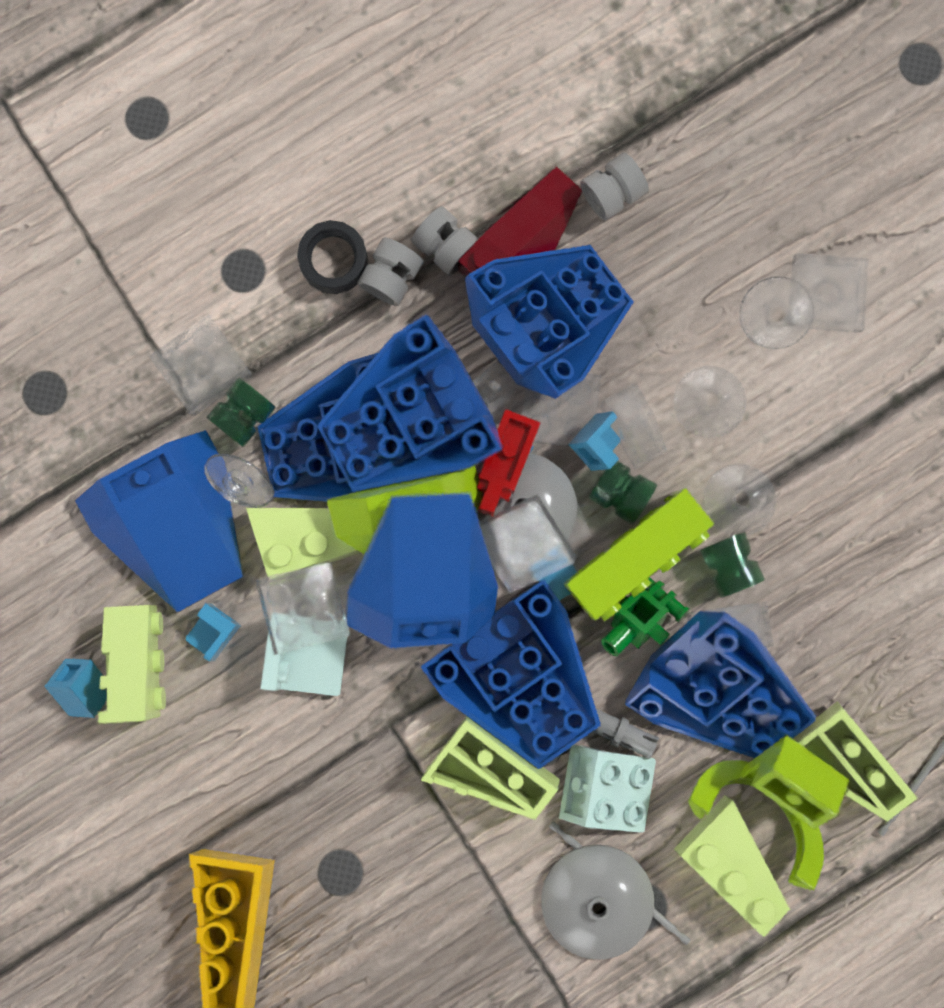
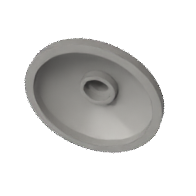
[476,454,577,564]
[541,844,654,959]

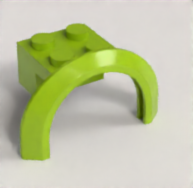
[688,735,849,890]

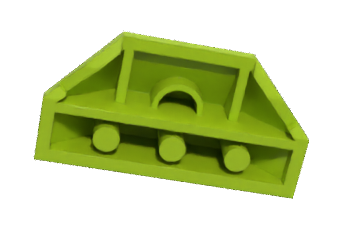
[327,466,483,555]

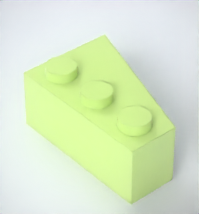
[246,508,361,581]
[98,605,166,724]
[793,701,917,821]
[421,716,560,820]
[674,795,790,937]

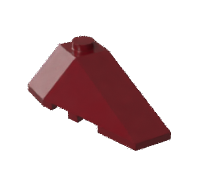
[458,166,583,278]

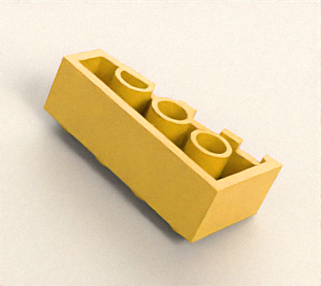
[189,849,275,1008]

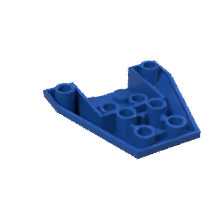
[465,245,634,399]
[317,314,503,492]
[257,353,378,502]
[75,430,244,612]
[346,493,498,648]
[421,579,601,769]
[625,611,816,758]

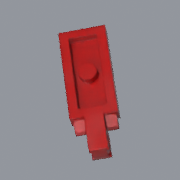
[477,409,541,517]

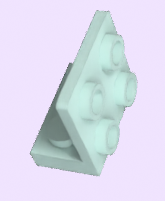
[261,613,349,696]
[559,744,656,833]

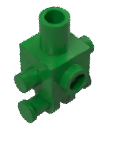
[601,577,690,657]

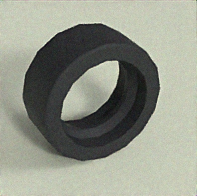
[297,220,368,294]

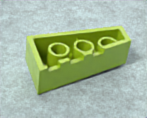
[563,488,714,621]

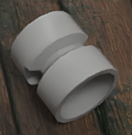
[580,153,649,221]
[411,206,478,276]
[357,237,423,307]

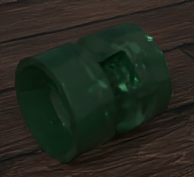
[206,377,276,448]
[588,461,658,525]
[700,531,766,598]

